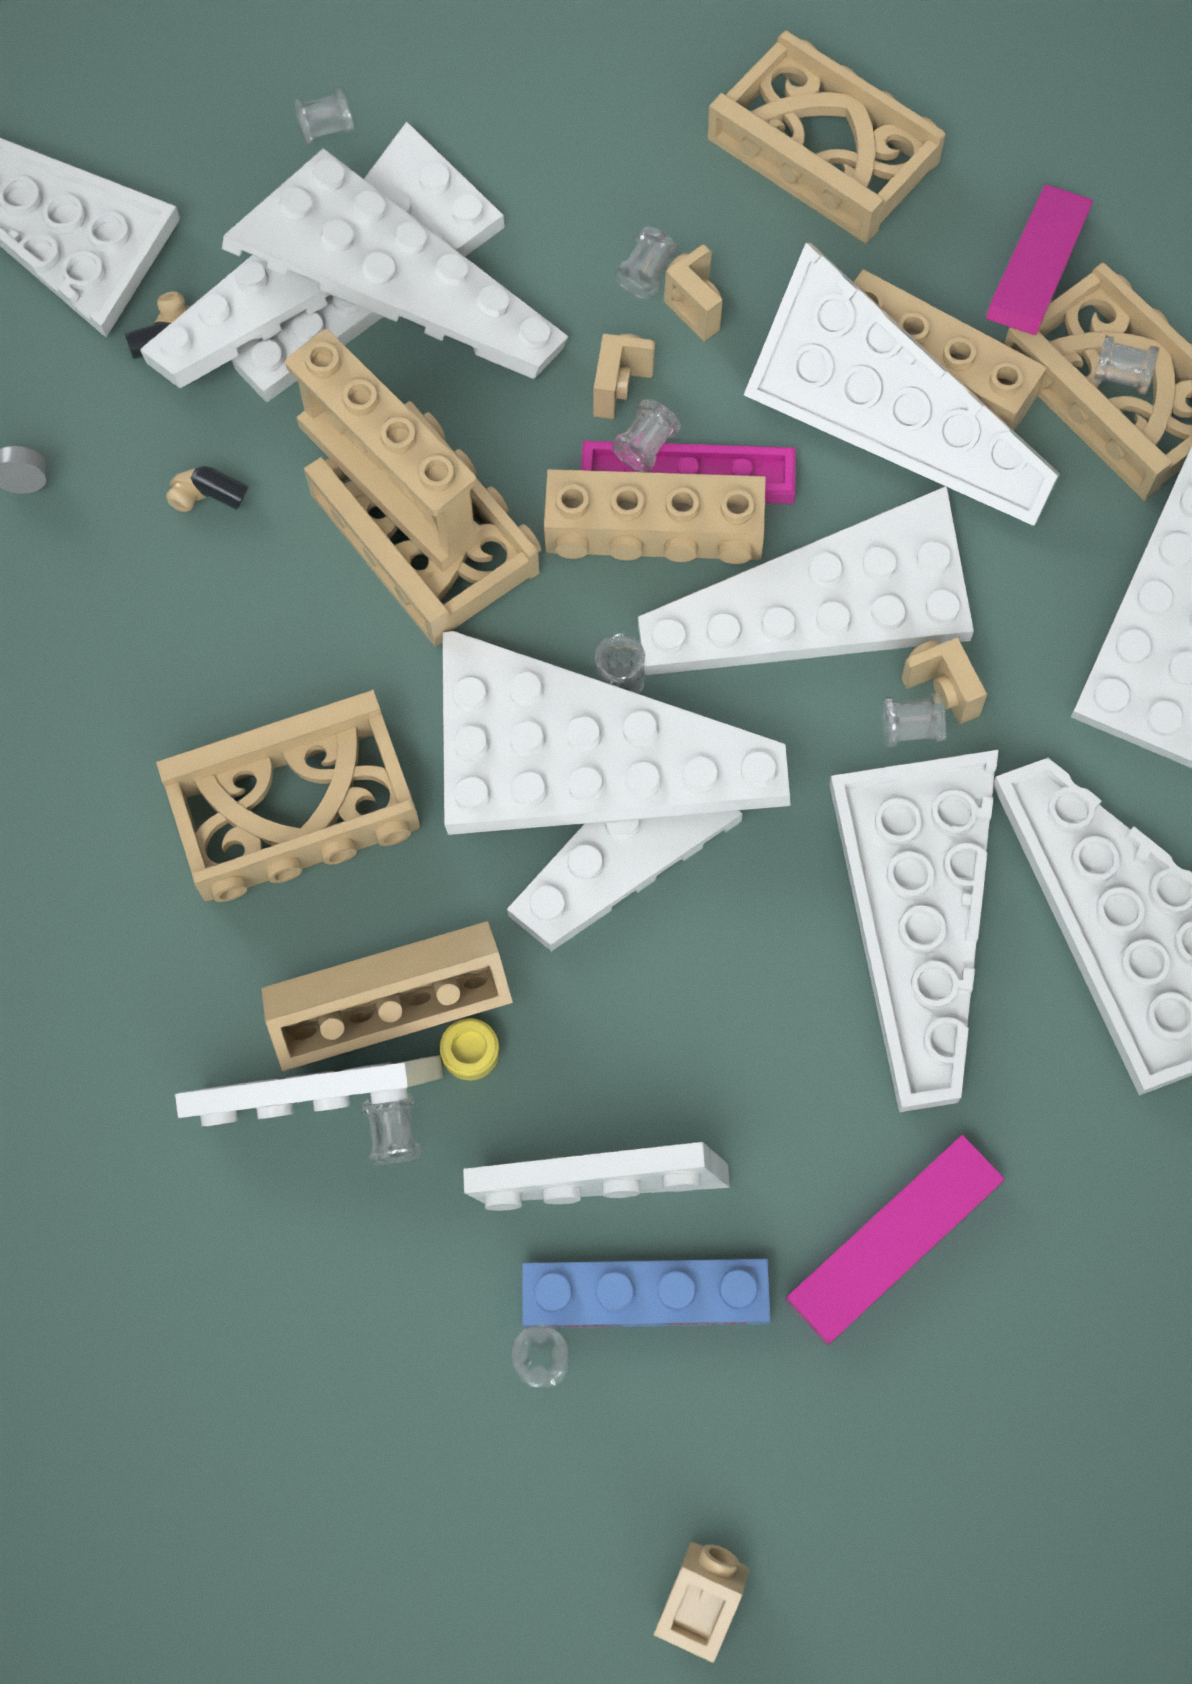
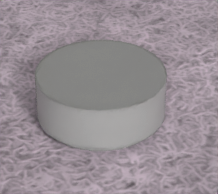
[0,446,47,494]

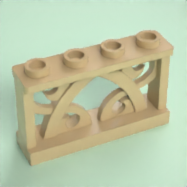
[707,31,945,244]
[1004,263,1192,501]
[285,329,483,572]
[303,401,541,647]
[156,690,421,902]

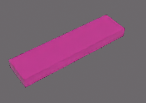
[986,184,1093,335]
[581,441,796,504]
[785,1135,1005,1346]

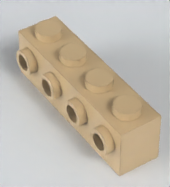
[854,269,1047,431]
[544,469,765,564]
[261,921,513,1071]

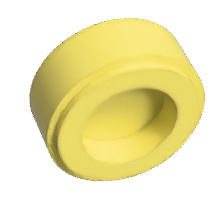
[440,1018,500,1081]

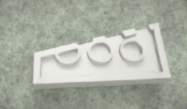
[140,255,331,388]
[507,810,743,952]
[175,1055,444,1126]
[463,1142,730,1211]

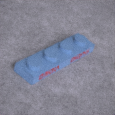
[522,1259,770,1329]

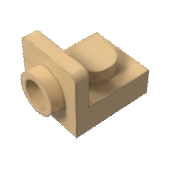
[664,244,723,342]
[593,334,655,419]
[901,637,987,724]
[654,1542,749,1663]

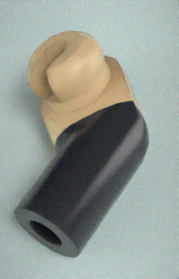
[125,291,190,359]
[166,466,249,512]

